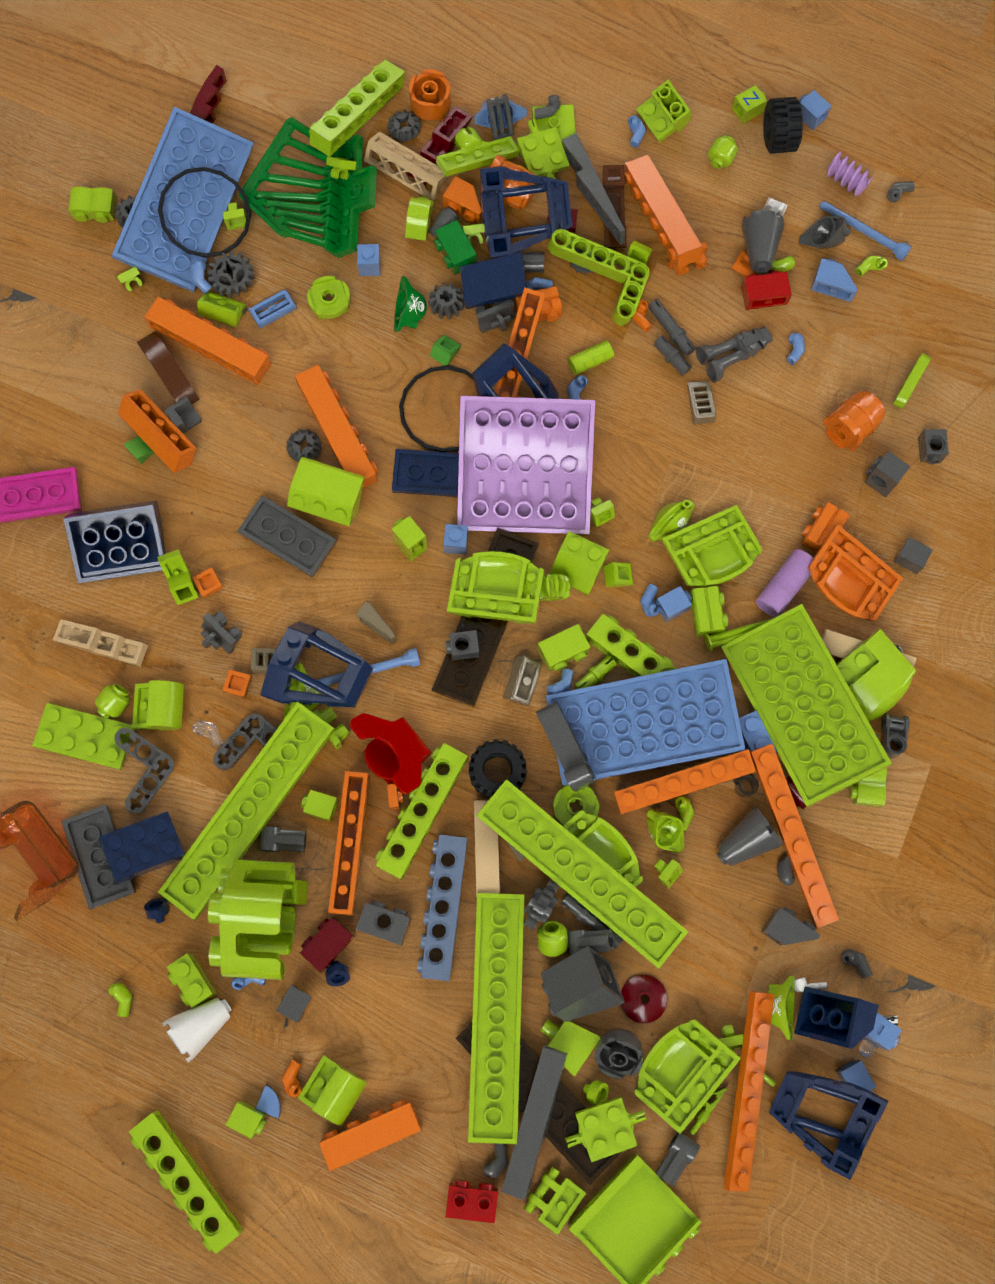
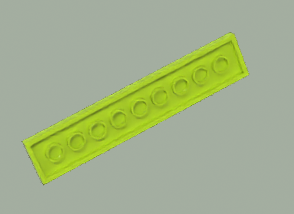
[158,701,335,920]
[476,779,688,969]
[468,893,524,1144]

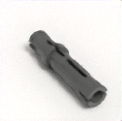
[648,299,696,356]
[560,893,623,949]

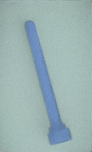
[820,201,912,261]
[317,648,421,686]

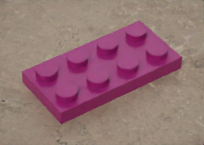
[0,467,81,523]

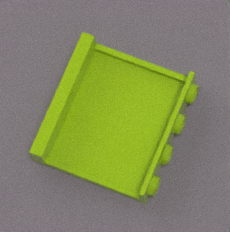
[568,1153,702,1284]

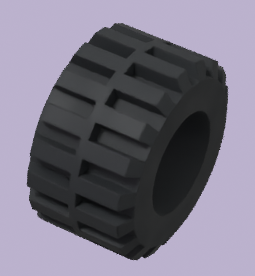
[763,97,803,154]
[469,739,527,798]

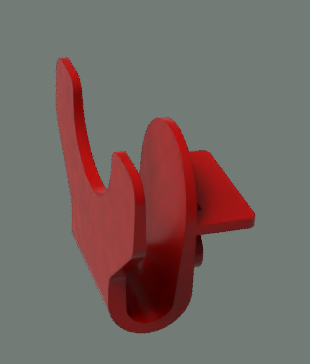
[349,713,432,794]

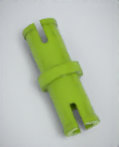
[575,655,617,689]

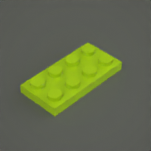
[32,703,135,771]

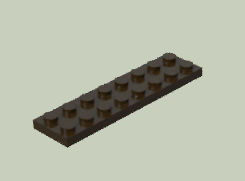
[432,528,539,708]
[456,1022,623,1185]

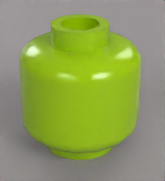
[707,135,738,169]
[95,683,130,718]
[537,921,568,957]

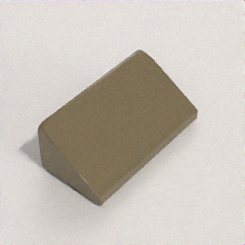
[503,656,542,706]

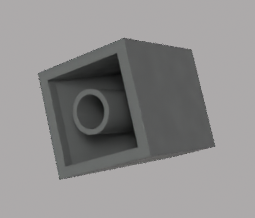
[541,946,625,1022]

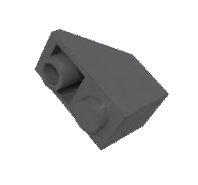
[761,907,820,946]

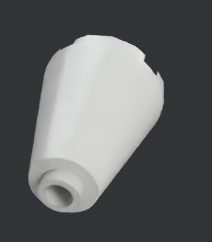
[161,998,232,1063]

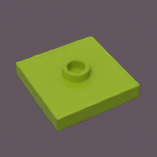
[532,104,576,142]

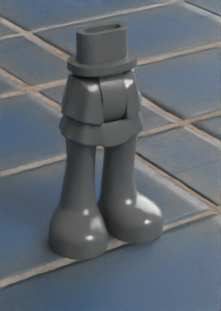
[696,327,773,383]

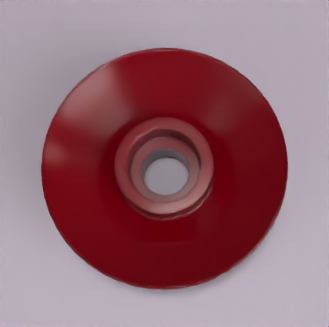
[621,975,668,1023]

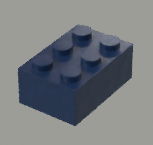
[99,811,185,885]

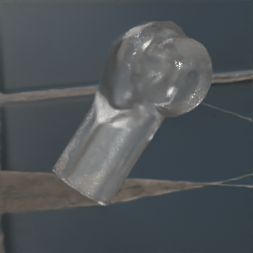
[192,721,224,748]

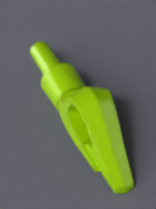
[689,1087,728,1136]

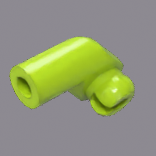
[770,256,795,272]
[855,256,888,276]
[108,983,132,1017]

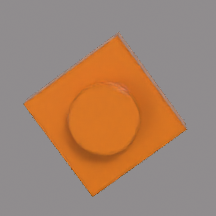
[732,250,754,277]
[192,567,223,599]
[222,669,252,698]
[387,784,404,810]

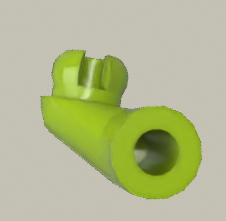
[675,796,695,832]

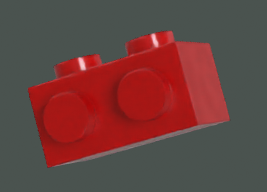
[741,271,792,310]
[445,1179,498,1223]

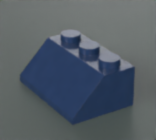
[794,986,879,1049]

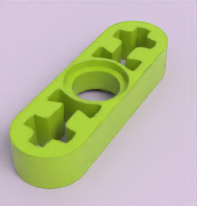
[893,353,931,409]

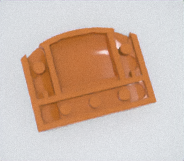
[808,524,903,621]

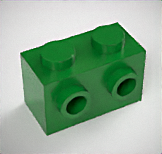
[433,220,477,275]

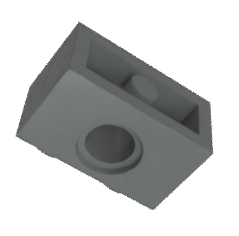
[864,451,910,497]
[356,900,411,946]

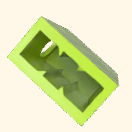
[540,1019,601,1076]

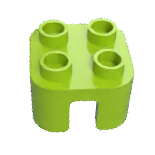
[208,859,296,980]

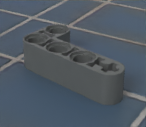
[536,701,597,792]

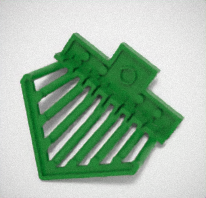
[239,117,377,258]

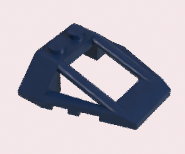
[480,167,572,258]
[472,344,559,399]
[261,621,373,708]
[769,1071,888,1180]

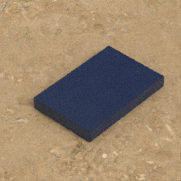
[460,252,527,309]
[392,449,459,497]

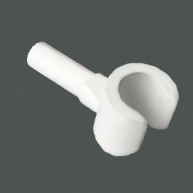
[795,977,827,992]

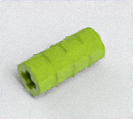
[567,340,614,376]

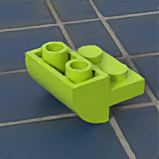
[636,79,692,143]
[132,680,184,731]
[298,1055,367,1126]

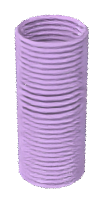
[756,549,813,617]

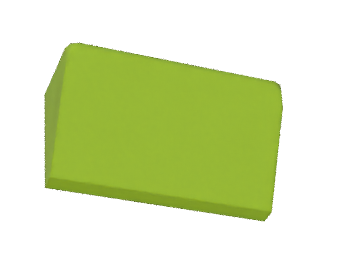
[197,291,246,327]

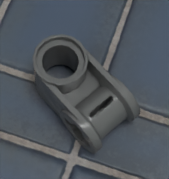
[881,713,910,759]

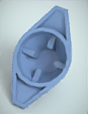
[474,97,527,130]

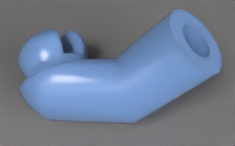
[628,115,646,148]
[191,261,212,294]
[526,277,553,290]
[640,584,660,617]
[547,669,574,695]
[231,977,267,990]

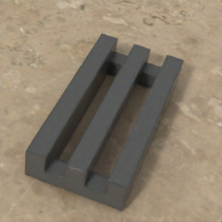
[486,94,514,140]

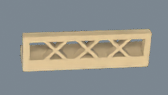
[364,132,447,201]

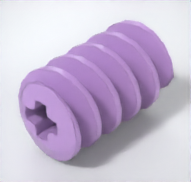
[827,151,874,196]

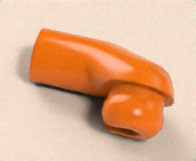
[282,1059,302,1098]

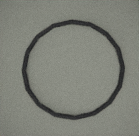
[158,167,251,258]
[399,365,474,452]

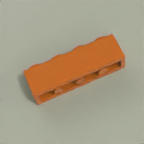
[118,389,197,473]
[319,1099,422,1171]

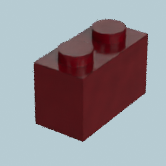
[300,917,355,973]

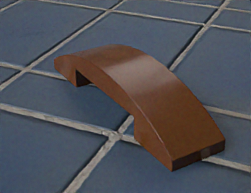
[603,165,627,248]
[137,331,200,404]

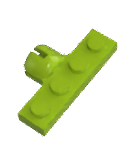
[436,127,520,177]

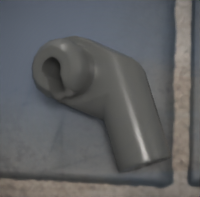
[534,95,561,120]
[887,181,915,202]
[841,949,873,979]
[483,1143,508,1178]

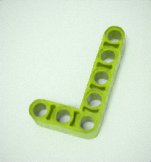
[548,229,649,326]

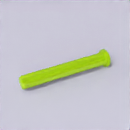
[704,617,776,651]

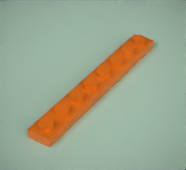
[750,744,839,928]
[723,991,775,1192]

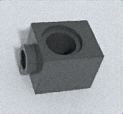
[918,429,949,464]
[445,630,479,661]

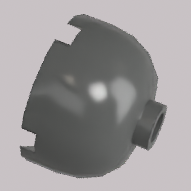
[594,1029,643,1079]

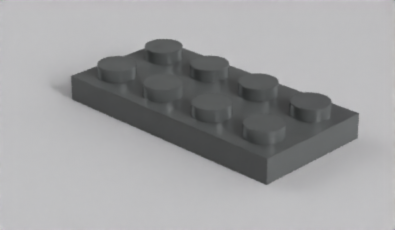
[238,496,337,578]
[61,805,136,910]

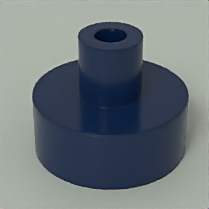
[144,898,170,923]
[325,961,350,986]

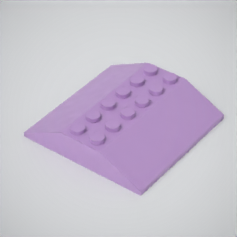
[457,396,595,534]

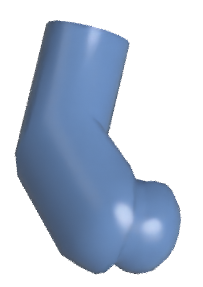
[786,333,805,365]
[567,375,588,400]

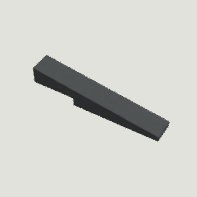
[562,133,625,245]
[501,1045,568,1200]

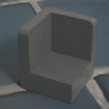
[165,397,202,433]
[894,538,933,574]
[276,985,311,1023]

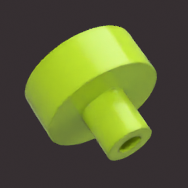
[583,1080,609,1105]

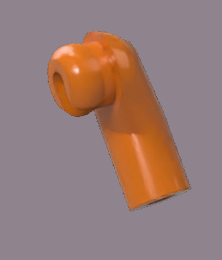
[632,300,653,333]

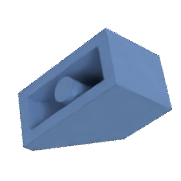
[811,258,857,302]

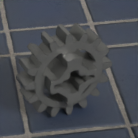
[207,251,255,298]
[524,880,559,930]

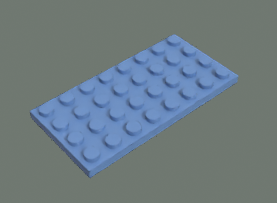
[112,107,254,293]
[546,659,746,786]

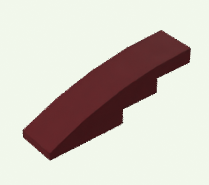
[190,65,227,124]
[408,106,472,185]

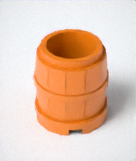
[490,155,535,210]
[823,391,885,451]

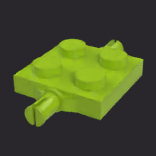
[516,119,570,179]
[565,1096,647,1162]

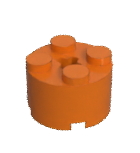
[409,69,451,121]

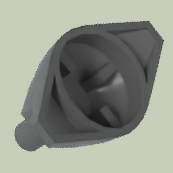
[799,216,851,249]

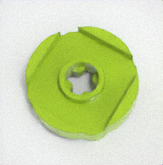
[307,276,350,319]
[553,785,599,826]

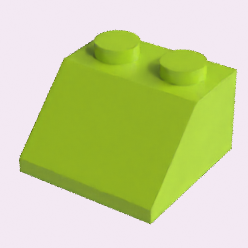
[549,531,609,596]

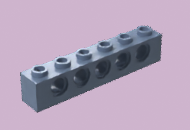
[417,835,467,981]

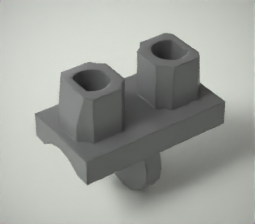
[476,299,516,333]
[201,611,242,654]

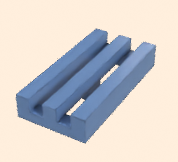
[248,289,297,329]

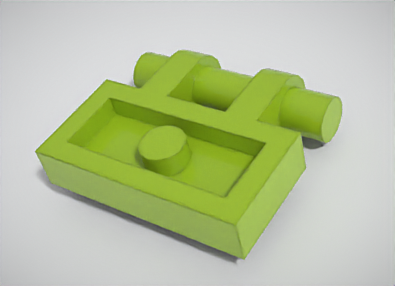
[524,1166,586,1235]

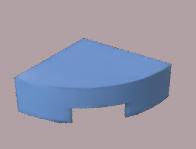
[256,1085,281,1118]

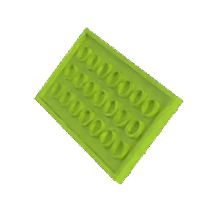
[721,604,892,807]

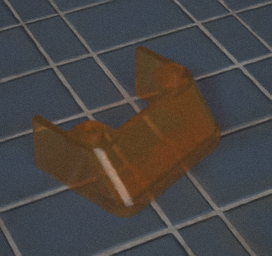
[0,801,79,921]

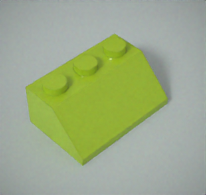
[287,457,365,526]

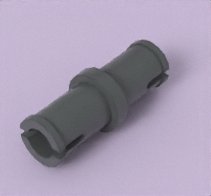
[653,335,692,376]

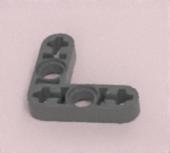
[213,714,277,771]
[114,728,174,813]

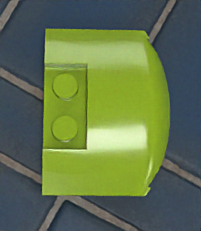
[661,505,763,587]
[447,551,545,624]
[836,629,916,722]
[563,810,643,887]
[635,1019,741,1134]

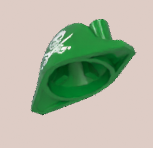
[394,276,427,332]

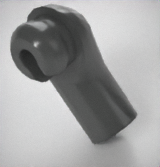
[777,854,795,886]

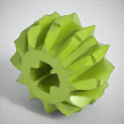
[540,574,571,601]

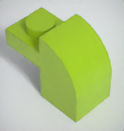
[405,197,434,241]
[157,549,199,605]

